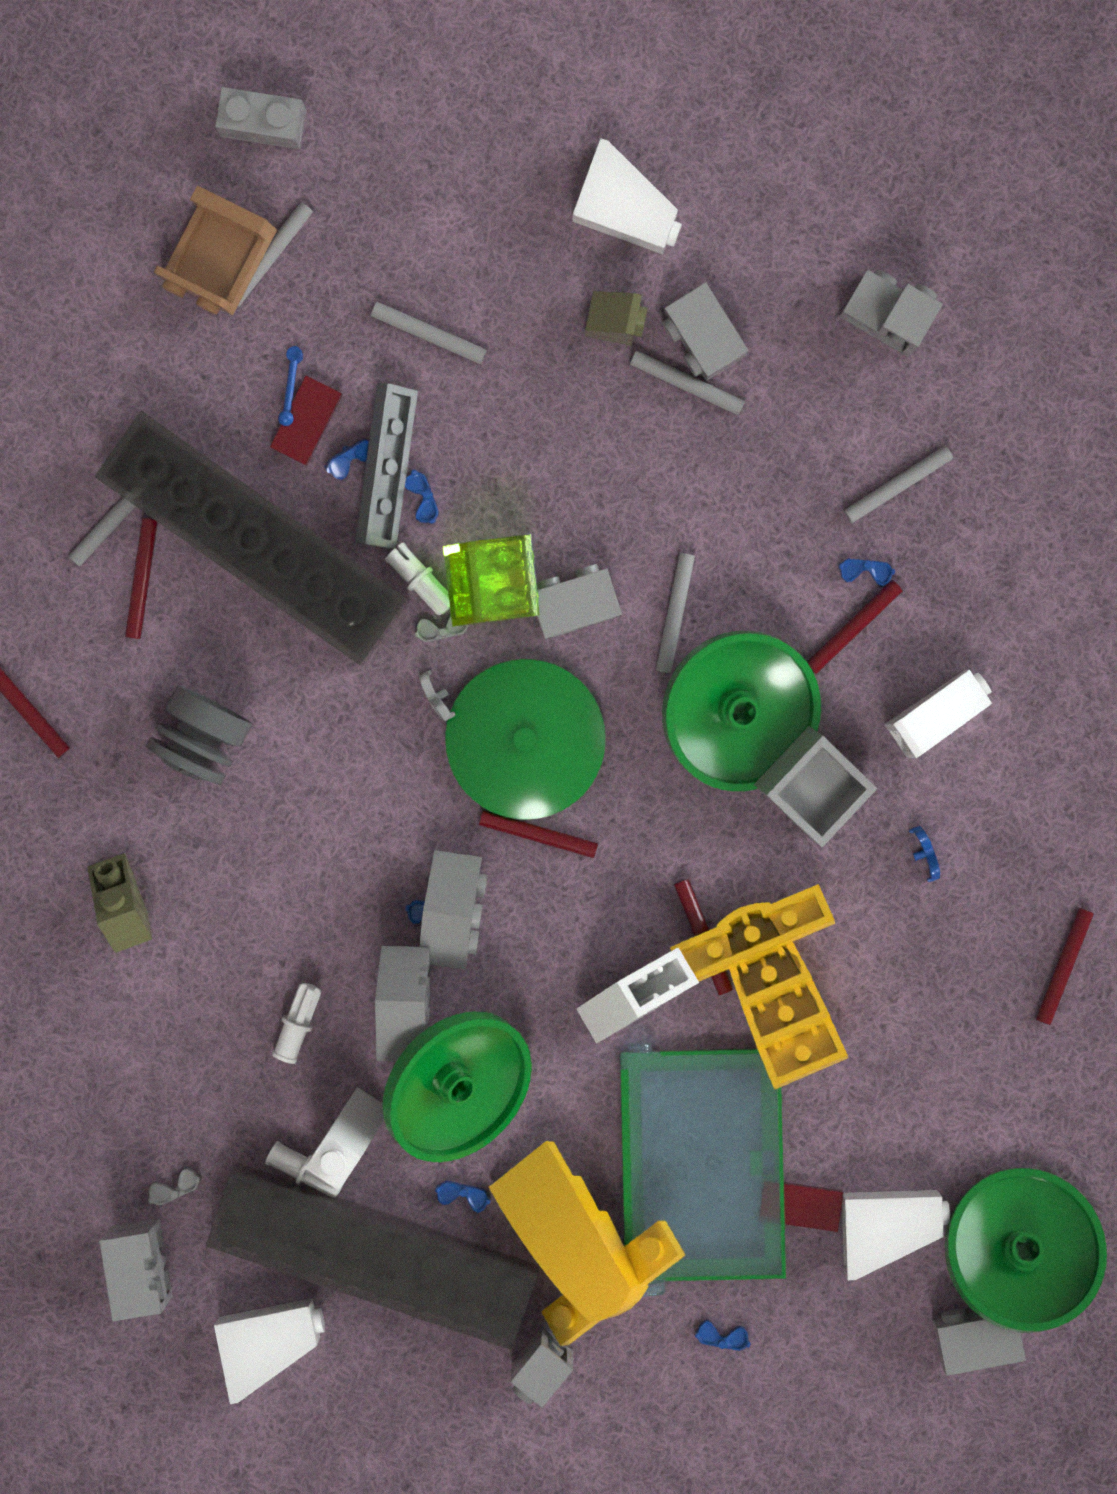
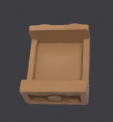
[153,185,277,316]

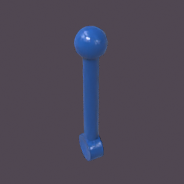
[278,346,303,426]

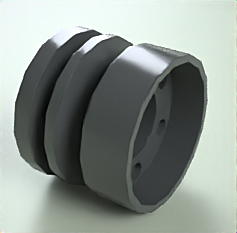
[145,685,253,785]

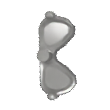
[415,611,471,643]
[419,670,455,721]
[148,1167,202,1205]

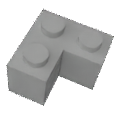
[840,269,943,357]
[419,850,488,970]

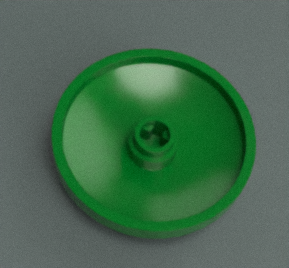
[662,630,821,792]
[445,659,606,819]
[382,1011,532,1162]
[944,1168,1107,1333]

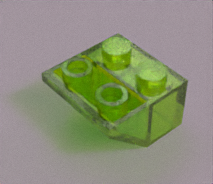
[443,534,540,627]

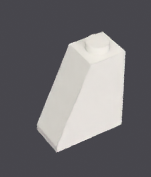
[573,138,682,255]
[884,670,992,758]
[577,948,699,1044]
[305,1087,384,1191]
[842,1190,950,1280]
[214,1298,325,1404]

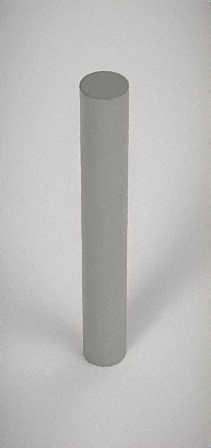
[238,202,313,307]
[371,302,487,364]
[630,350,745,416]
[843,445,953,524]
[68,468,161,566]
[656,553,695,674]

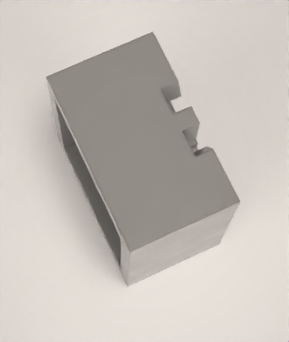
[754,726,877,847]
[375,946,430,1062]
[99,1218,173,1322]

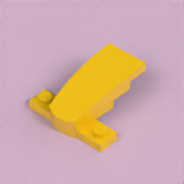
[670,884,848,1090]
[488,1141,686,1346]

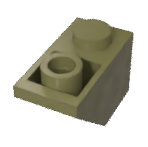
[585,291,648,346]
[87,853,153,953]

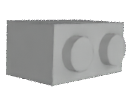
[215,87,307,150]
[662,282,749,381]
[530,564,622,640]
[932,1309,1026,1376]
[510,1326,573,1408]

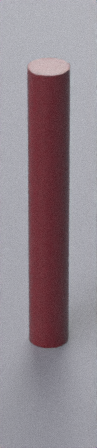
[125,518,158,639]
[807,580,903,674]
[0,668,71,759]
[479,810,598,858]
[674,878,733,995]
[1036,908,1094,1025]

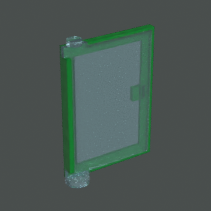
[620,1043,786,1297]

